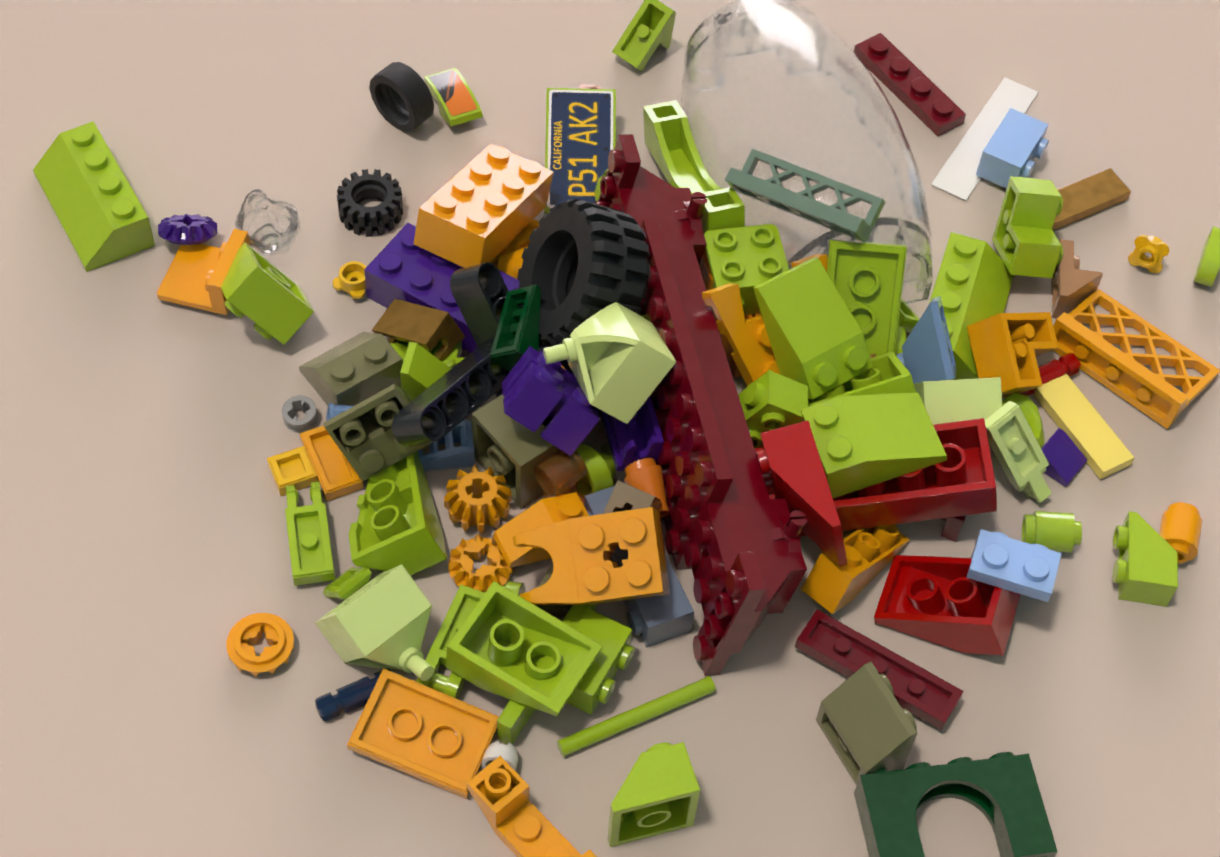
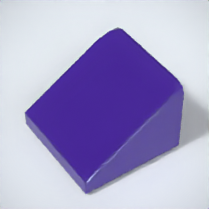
[1041,428,1087,487]

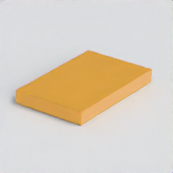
[347,668,499,799]

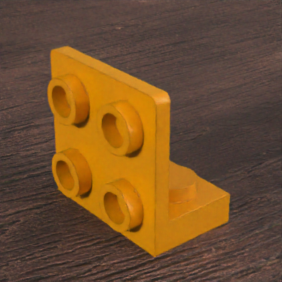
[157,228,251,315]

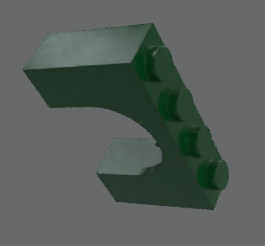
[854,752,1058,857]

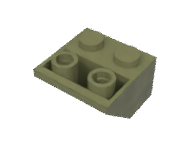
[323,384,432,481]
[816,662,918,785]

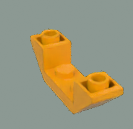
[467,756,597,857]

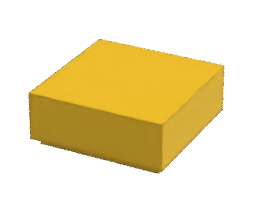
[267,446,318,496]

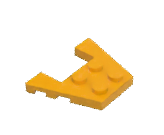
[702,254,827,387]

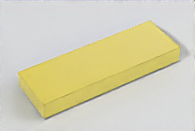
[1034,374,1134,479]

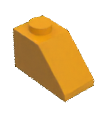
[493,492,589,568]

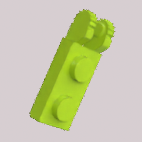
[285,482,335,586]

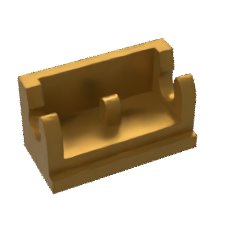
[372,299,465,360]

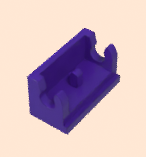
[599,396,664,471]

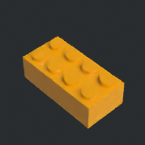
[413,144,554,268]

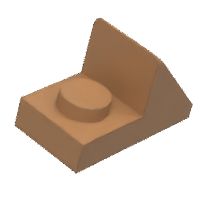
[1051,239,1103,319]

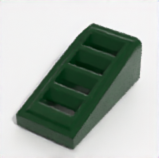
[489,284,541,372]

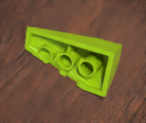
[348,451,447,575]

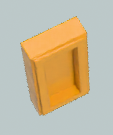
[299,425,364,502]

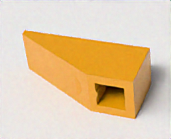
[801,524,910,614]

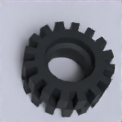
[337,169,403,237]

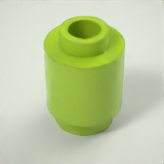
[1022,511,1082,553]

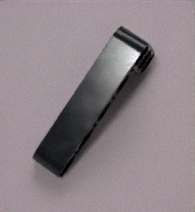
[392,262,519,446]

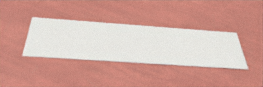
[931,77,1039,201]

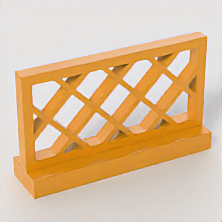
[1053,289,1220,429]

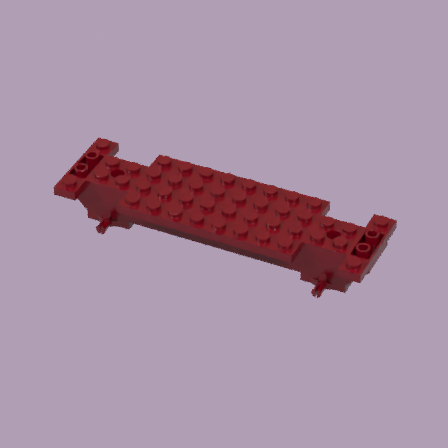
[594,134,808,676]

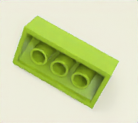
[33,121,155,272]
[929,232,1014,380]

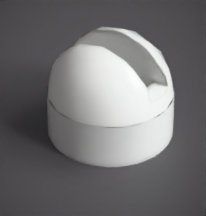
[481,740,518,771]

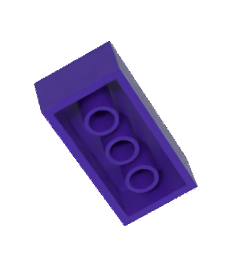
[364,223,519,353]

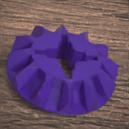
[158,213,218,245]

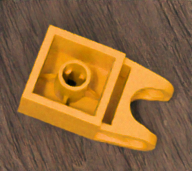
[513,507,670,605]

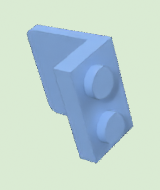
[966,529,1062,602]

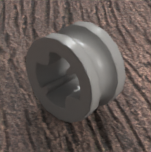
[281,395,318,433]

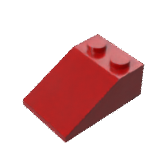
[756,420,847,567]
[874,555,1021,656]

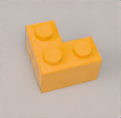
[967,312,1059,398]

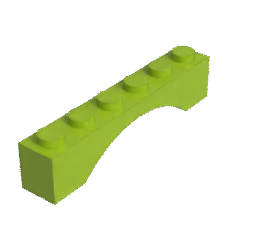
[643,100,745,233]

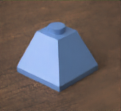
[897,296,957,383]

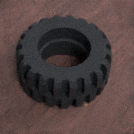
[517,199,650,347]

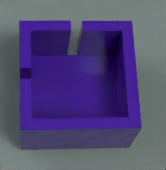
[502,346,600,456]

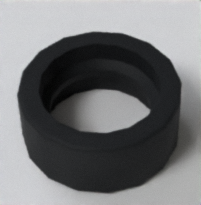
[369,62,434,132]

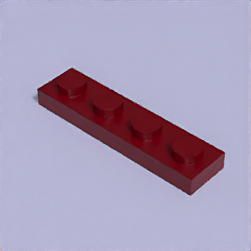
[853,33,966,137]
[795,609,964,730]

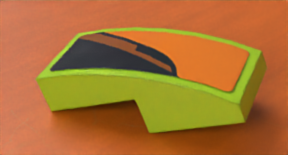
[424,68,483,127]

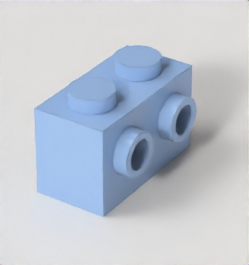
[976,108,1049,189]

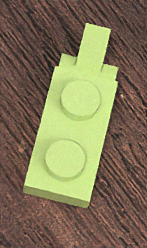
[985,401,1052,503]

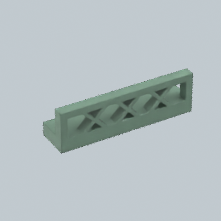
[725,148,886,243]

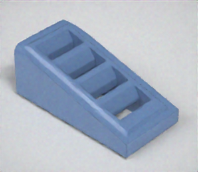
[418,420,475,471]

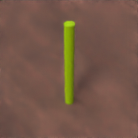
[557,676,716,757]

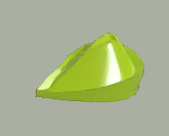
[559,443,616,499]

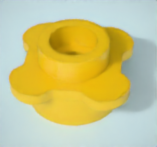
[1128,235,1170,273]
[332,261,366,299]

